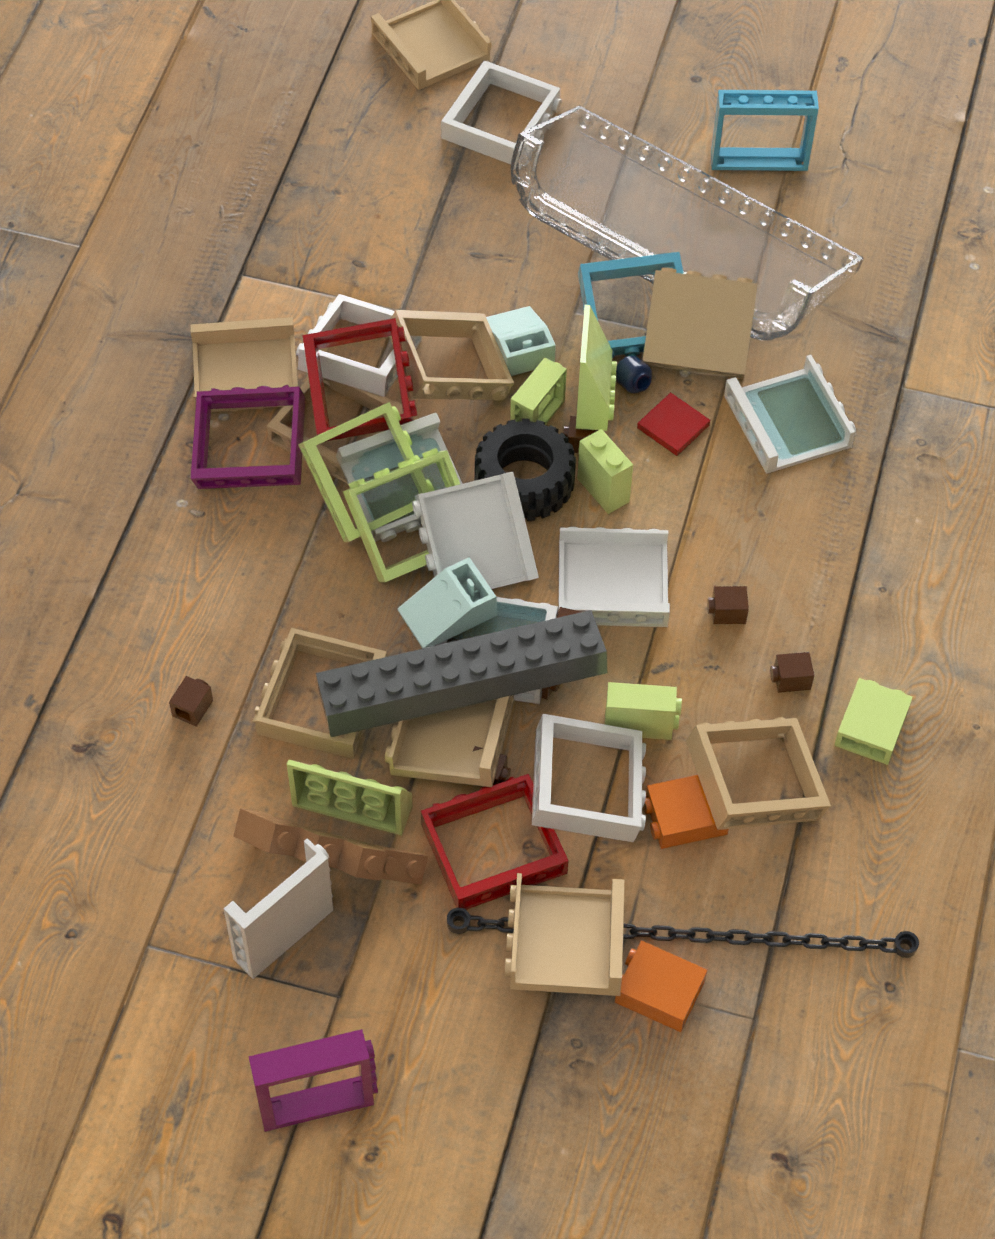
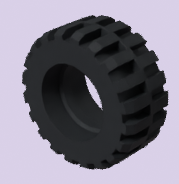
[474,418,576,521]

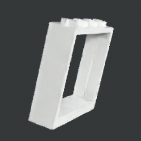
[441,60,562,167]
[296,294,422,397]
[532,714,646,842]

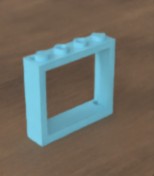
[711,90,819,171]
[578,252,684,358]

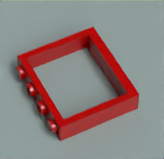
[302,318,418,442]
[421,773,569,910]

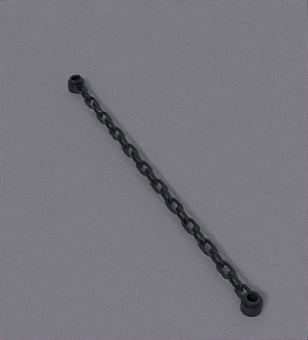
[447,908,919,958]

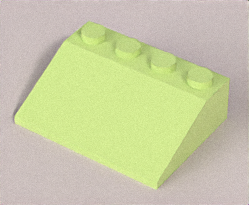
[576,305,617,431]
[287,760,412,836]

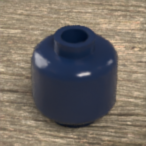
[616,356,652,394]

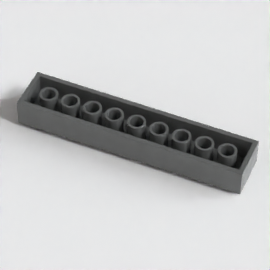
[316,610,608,737]

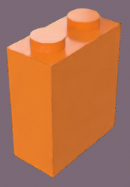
[643,775,729,849]
[615,940,708,1032]

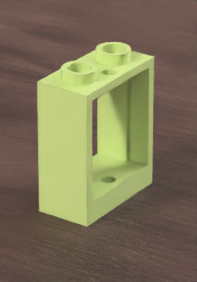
[510,358,567,425]

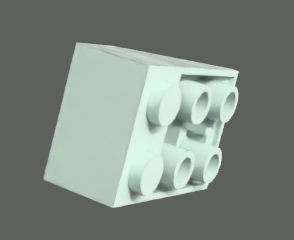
[486,306,556,376]
[398,557,497,649]

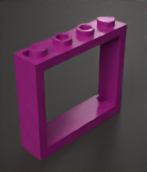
[190,385,306,489]
[248,1029,378,1132]

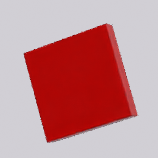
[637,392,711,456]

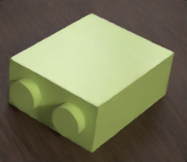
[577,429,633,514]
[834,678,913,765]
[605,682,682,740]

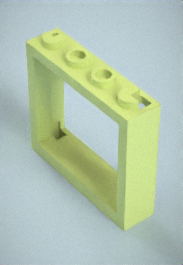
[298,402,435,542]
[343,448,460,582]

